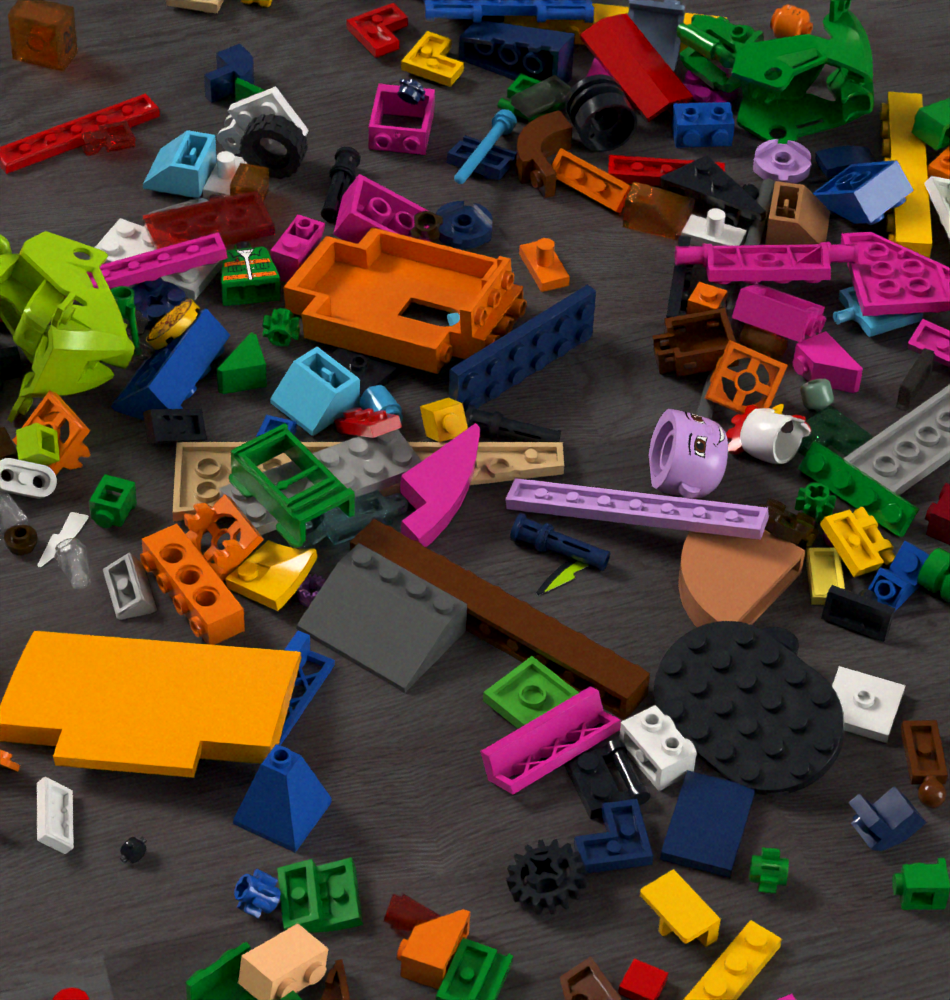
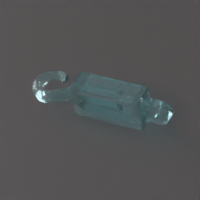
[286,490,408,549]

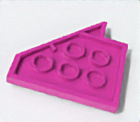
[841,232,950,316]

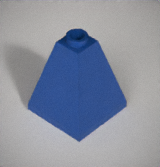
[233,744,332,853]

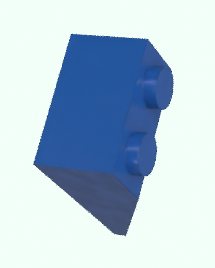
[813,160,914,225]

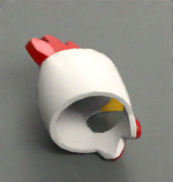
[726,404,811,464]

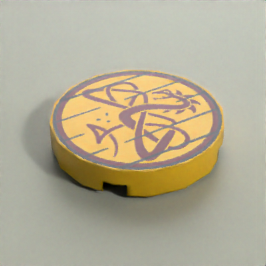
[146,299,200,350]

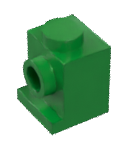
[89,474,137,528]
[892,858,950,910]

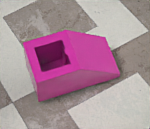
[271,215,325,282]

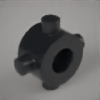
[120,836,147,863]

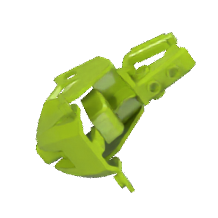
[0,231,135,423]

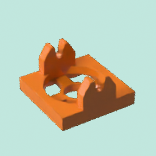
[704,340,788,414]
[12,390,91,476]
[184,494,264,581]

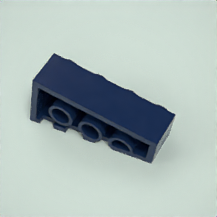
[459,20,575,89]

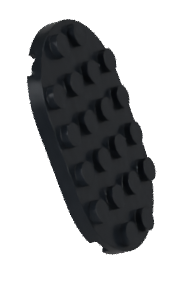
[654,621,845,795]

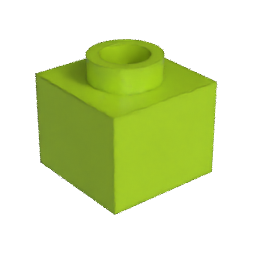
[16,423,60,466]

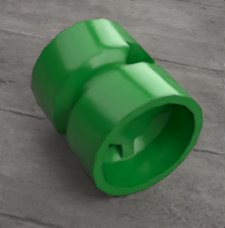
[917,547,950,603]

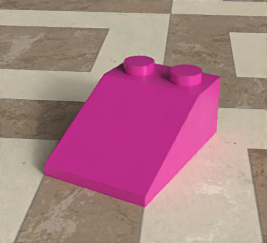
[333,174,430,244]

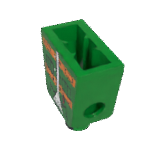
[221,241,280,306]

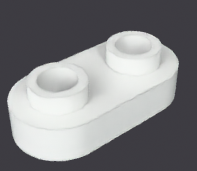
[0,458,57,499]

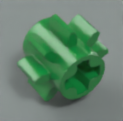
[262,308,300,346]
[794,483,836,523]
[749,847,789,894]

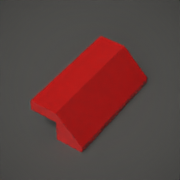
[580,13,694,123]

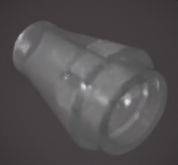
[54,538,91,590]

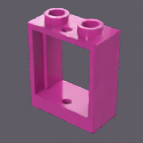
[368,84,435,155]
[732,283,826,342]

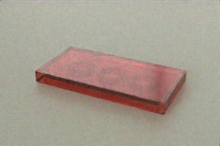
[143,191,275,250]

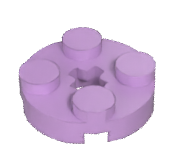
[753,139,811,184]

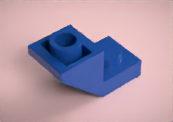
[868,541,930,611]

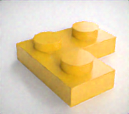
[401,31,464,87]

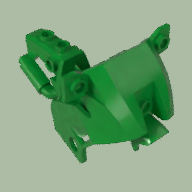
[676,0,874,144]

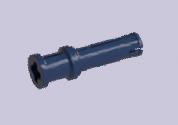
[510,513,611,571]

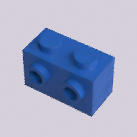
[671,102,735,148]

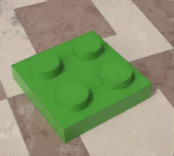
[483,656,579,729]

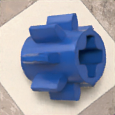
[234,869,280,919]

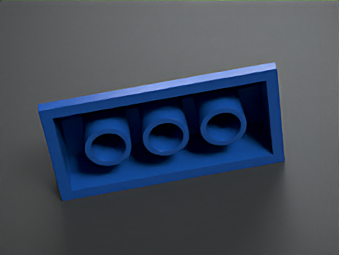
[111,308,231,420]

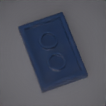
[660,770,755,878]

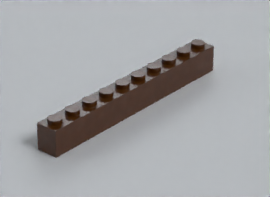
[350,519,650,720]

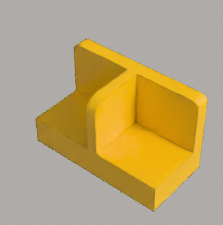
[640,869,721,947]

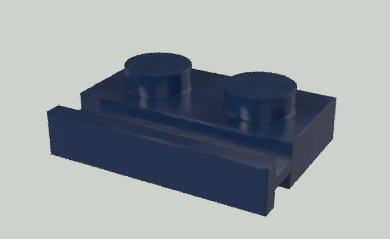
[446,135,517,180]

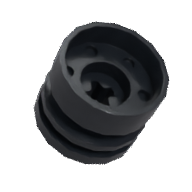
[565,74,637,152]

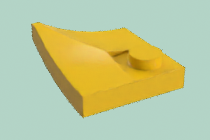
[225,540,318,611]

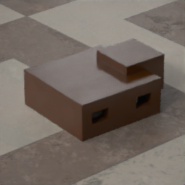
[652,308,739,377]

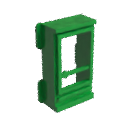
[229,423,355,547]

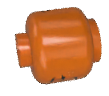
[770,4,813,38]

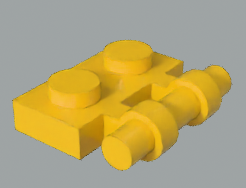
[820,507,896,577]

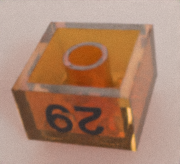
[8,0,78,72]

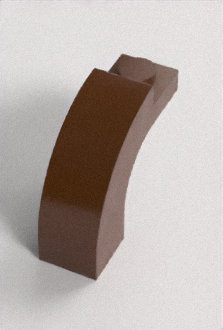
[516,110,573,198]

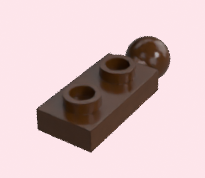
[901,720,948,808]

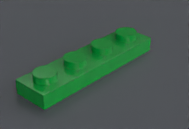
[797,441,919,537]

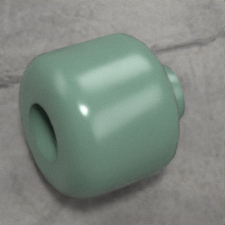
[800,378,834,412]

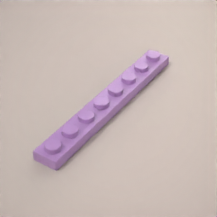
[505,478,769,540]

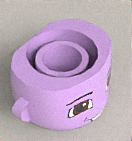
[649,409,728,499]

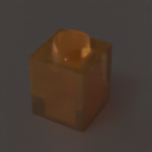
[230,163,269,213]

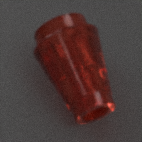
[383,893,441,932]

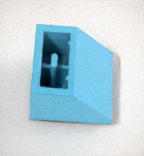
[143,130,217,198]
[270,347,360,436]

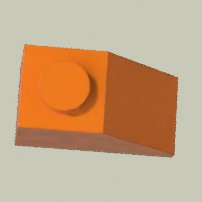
[397,909,470,990]

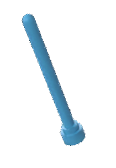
[454,109,517,184]

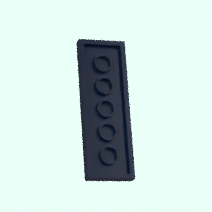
[449,284,596,415]

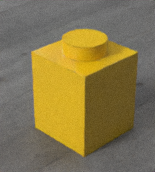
[420,398,468,442]

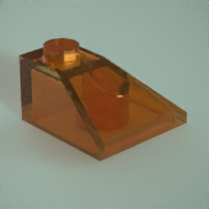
[623,182,696,241]

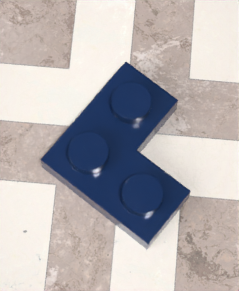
[574,799,653,873]

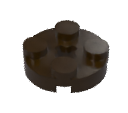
[758,499,819,546]

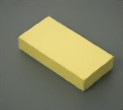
[805,548,845,605]

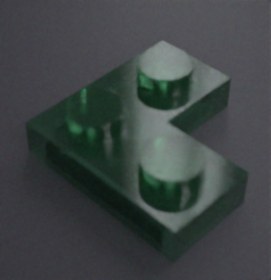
[789,405,874,457]

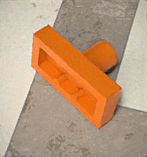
[519,238,570,292]

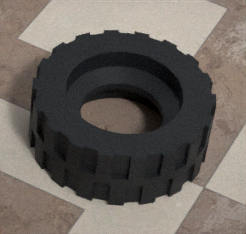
[239,114,308,179]

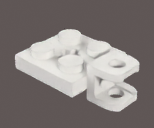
[216,86,309,154]

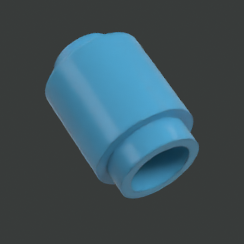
[360,385,403,422]

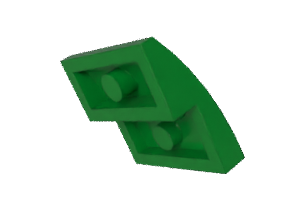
[277,857,363,933]

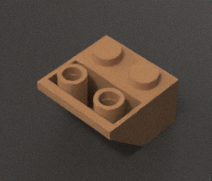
[765,181,830,245]

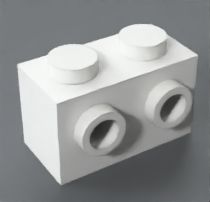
[619,705,697,791]

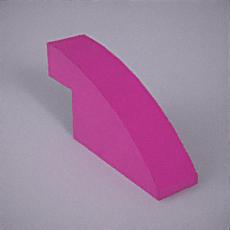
[400,423,480,547]

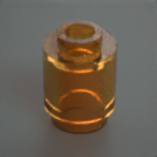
[740,323,788,359]

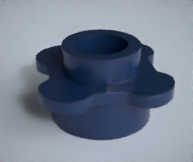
[397,79,425,105]

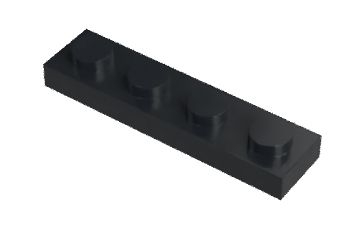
[664,236,693,333]

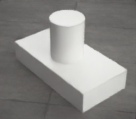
[203,151,250,204]
[681,208,747,246]

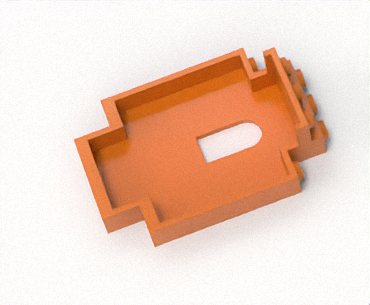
[283,227,527,374]

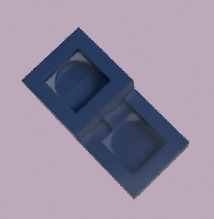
[815,146,878,178]

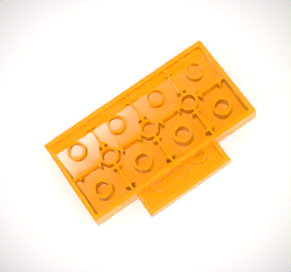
[0,631,302,778]

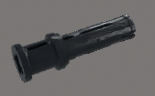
[321,146,361,222]
[465,404,561,442]

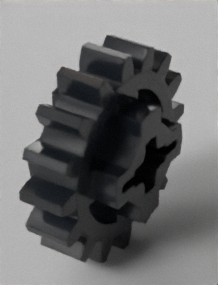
[506,839,587,915]

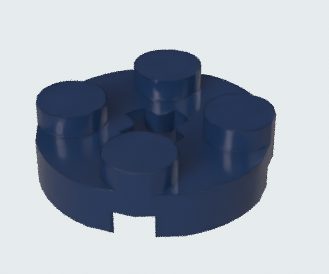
[436,201,492,251]
[131,277,186,330]

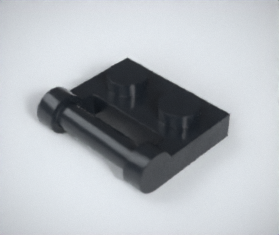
[564,739,650,819]

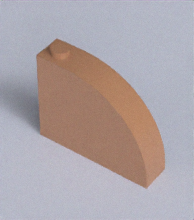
[678,530,805,627]

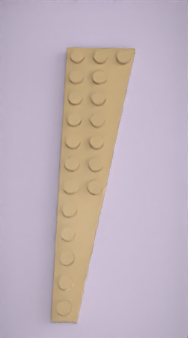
[172,442,564,521]

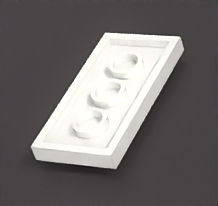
[90,218,223,300]

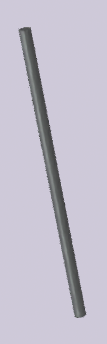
[696,179,775,419]

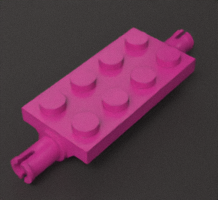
[675,242,858,284]

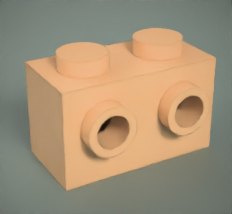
[238,923,328,1000]

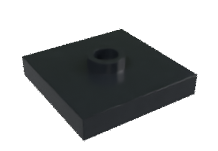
[329,348,402,398]

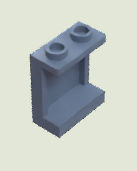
[628,0,685,74]

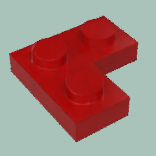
[347,3,408,58]

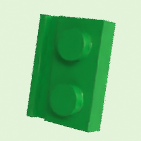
[435,938,514,1000]

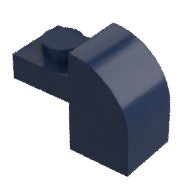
[204,43,254,103]
[849,786,927,851]

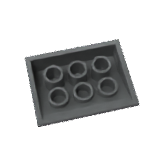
[297,543,467,693]

